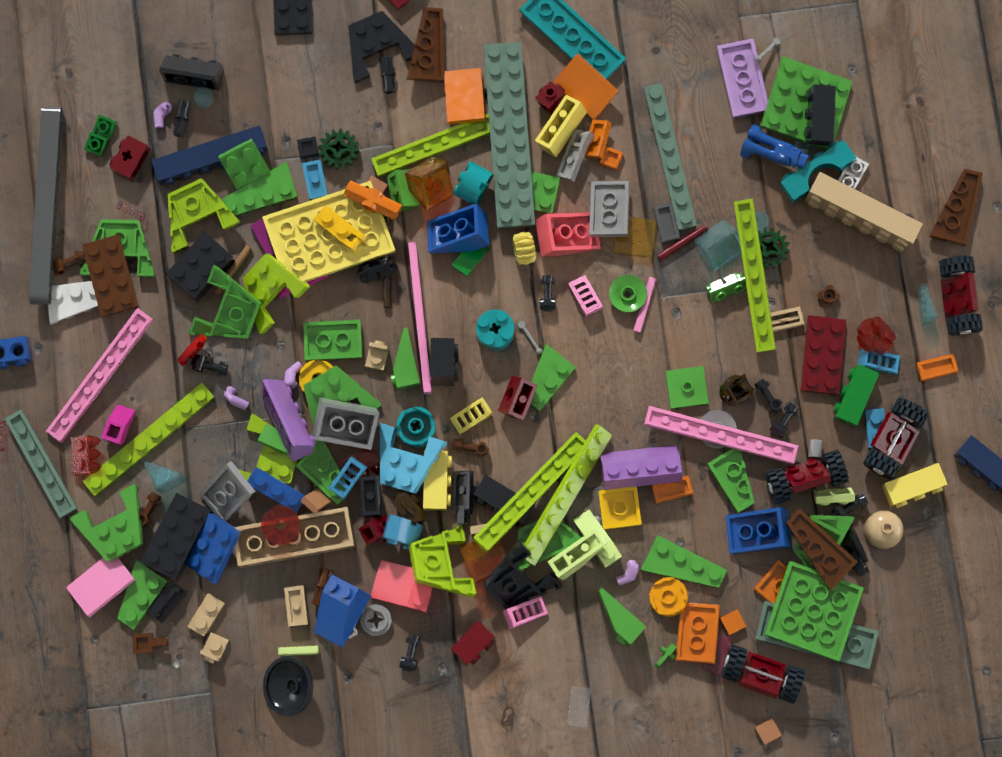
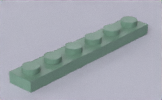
[5,409,78,519]

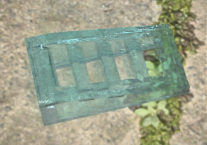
[918,282,939,326]

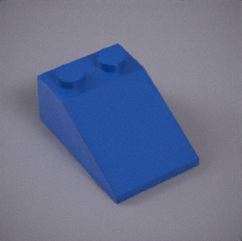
[427,203,489,254]
[725,507,792,554]
[314,575,371,648]

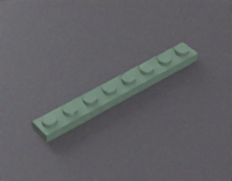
[643,83,697,231]

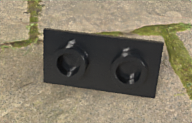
[356,256,398,283]
[147,581,187,623]

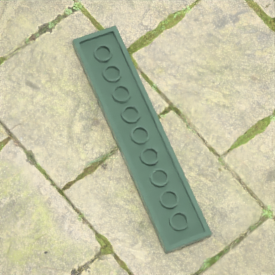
[484,42,535,229]

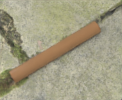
[213,245,252,295]

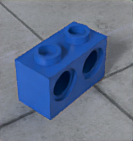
[0,336,32,369]

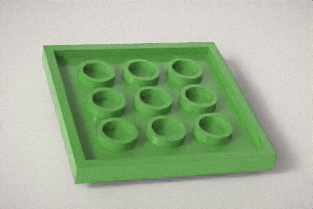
[760,56,852,151]
[764,561,864,662]

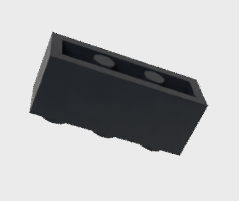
[804,84,836,146]
[473,474,535,527]

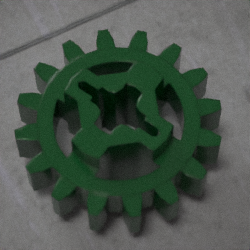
[318,128,360,170]
[758,228,790,269]

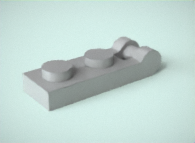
[556,129,594,182]

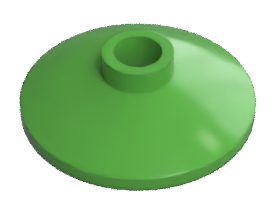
[609,275,647,312]

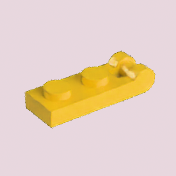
[314,205,367,253]

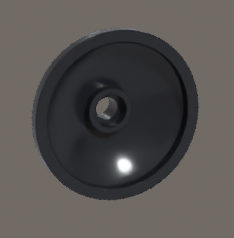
[263,656,313,716]

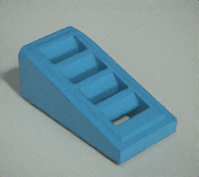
[857,347,900,375]
[328,456,368,499]

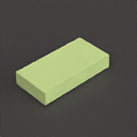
[278,646,319,656]

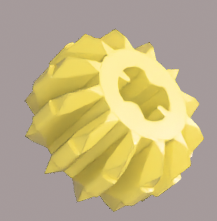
[512,232,536,265]

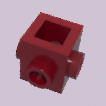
[535,81,565,115]
[358,515,387,546]

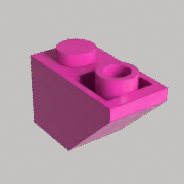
[101,404,136,447]

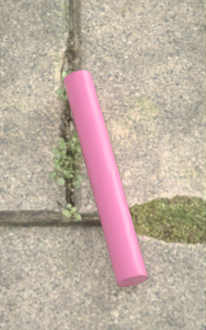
[633,277,656,333]

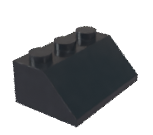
[159,54,224,91]

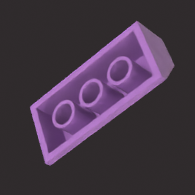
[262,379,315,462]
[600,445,682,490]

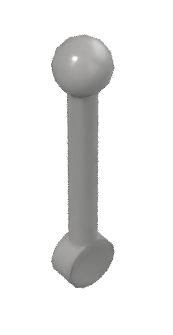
[754,38,781,63]
[518,321,543,355]

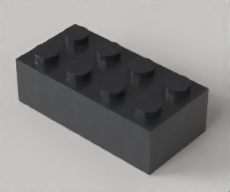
[140,493,214,581]

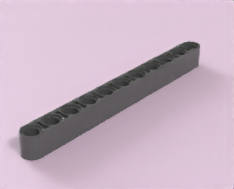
[29,106,63,305]

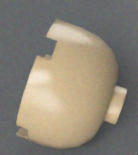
[864,511,903,550]

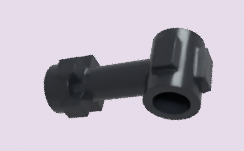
[540,275,556,312]
[191,354,228,376]
[754,379,782,413]
[769,402,799,438]
[832,494,869,516]
[399,634,421,672]

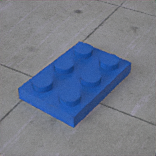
[185,513,241,584]

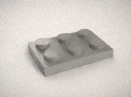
[589,181,630,237]
[200,461,255,522]

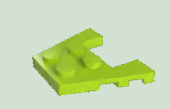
[168,178,240,254]
[242,254,310,334]
[239,413,298,484]
[409,525,476,597]

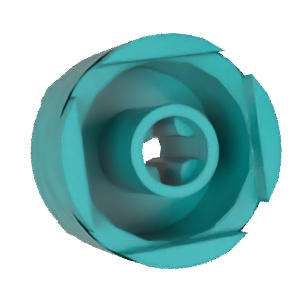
[452,161,493,205]
[476,309,514,351]
[396,407,436,448]

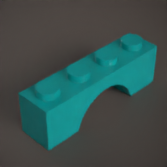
[780,139,856,204]

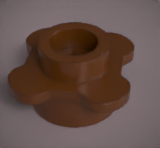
[817,285,840,308]

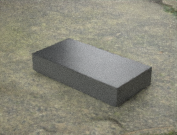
[653,202,680,244]

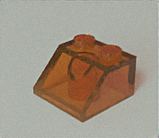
[405,157,453,211]

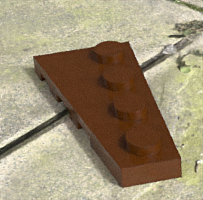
[406,7,444,82]
[929,168,983,246]
[786,508,857,591]

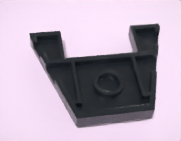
[348,11,415,83]
[483,540,563,609]

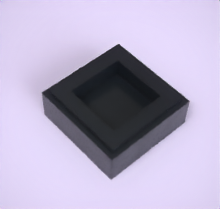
[297,137,319,159]

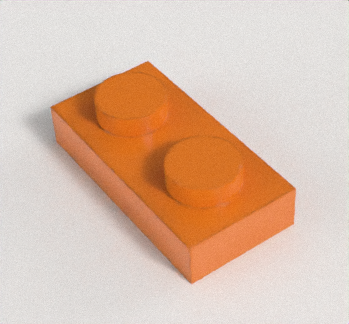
[585,120,612,159]

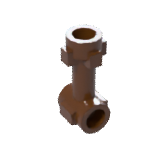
[53,250,86,275]
[452,438,490,458]
[139,492,162,527]

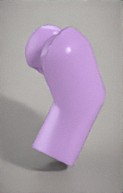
[153,102,172,129]
[284,361,303,390]
[224,386,249,410]
[615,560,639,586]

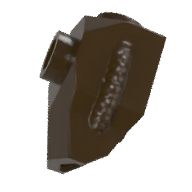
[719,374,755,407]
[391,491,425,524]

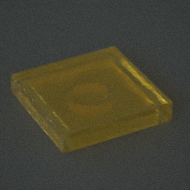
[614,217,657,258]

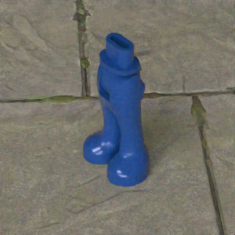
[740,124,809,169]

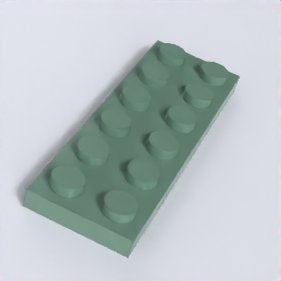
[755,601,879,670]

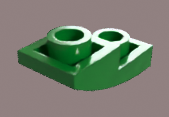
[84,115,118,157]

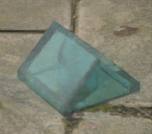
[693,219,741,271]
[144,461,187,494]

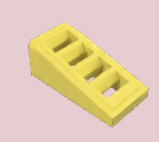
[450,397,493,435]

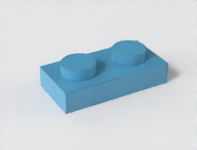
[302,160,328,201]
[864,408,885,449]

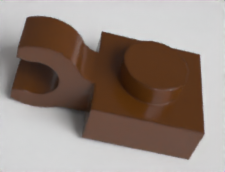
[132,633,168,654]

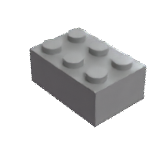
[312,398,379,450]

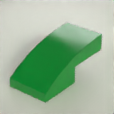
[452,246,490,277]

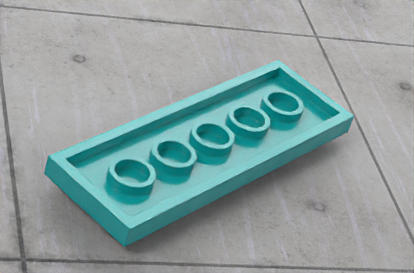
[519,0,626,79]

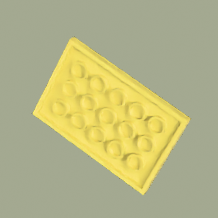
[262,181,395,288]

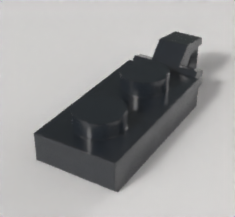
[452,470,474,525]
[840,524,870,576]

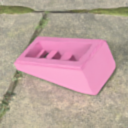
[568,275,603,317]
[503,596,548,629]

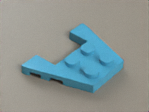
[379,423,447,493]

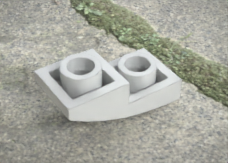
[838,157,869,189]

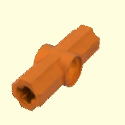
[343,181,402,220]

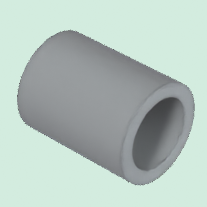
[808,439,823,459]

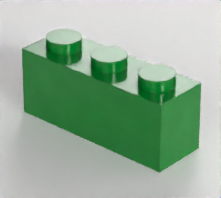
[832,364,879,428]

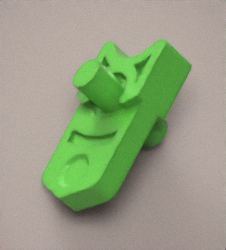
[655,643,677,669]

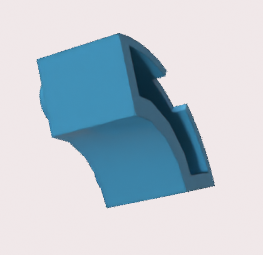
[382,514,423,551]

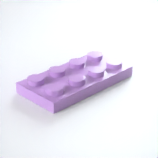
[716,39,768,119]

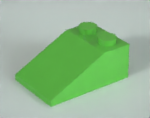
[598,587,646,646]

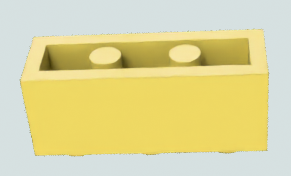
[535,95,587,157]
[423,451,452,511]
[882,463,947,508]

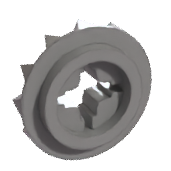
[360,605,392,636]

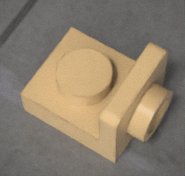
[365,341,389,371]
[200,632,229,663]

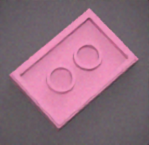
[66,558,135,617]

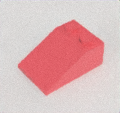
[535,212,601,257]
[371,560,434,613]

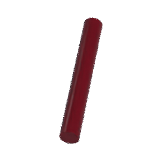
[657,224,708,261]

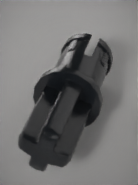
[381,56,396,94]
[173,99,191,138]

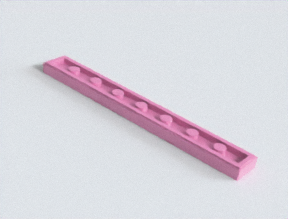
[408,242,432,395]
[46,308,154,443]
[644,406,799,465]

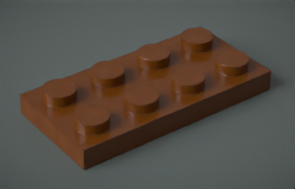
[82,234,139,318]

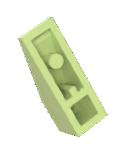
[573,510,622,568]
[548,528,607,580]

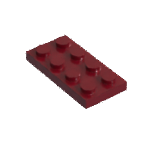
[800,315,846,395]

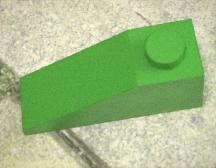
[391,327,420,391]

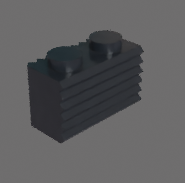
[360,476,381,518]

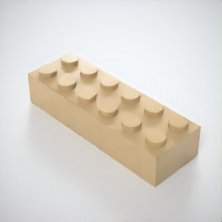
[805,172,923,252]
[234,507,355,568]

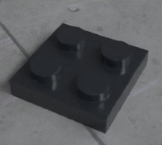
[274,0,312,36]

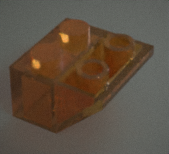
[460,541,506,583]

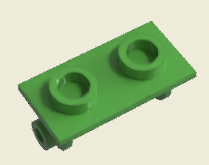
[706,273,746,303]

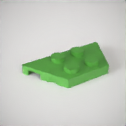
[793,515,854,570]
[517,521,582,570]

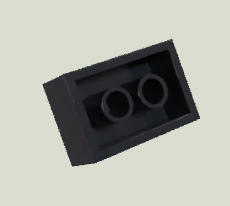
[166,232,235,303]
[430,338,459,386]

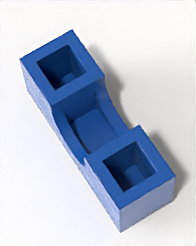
[247,467,305,513]

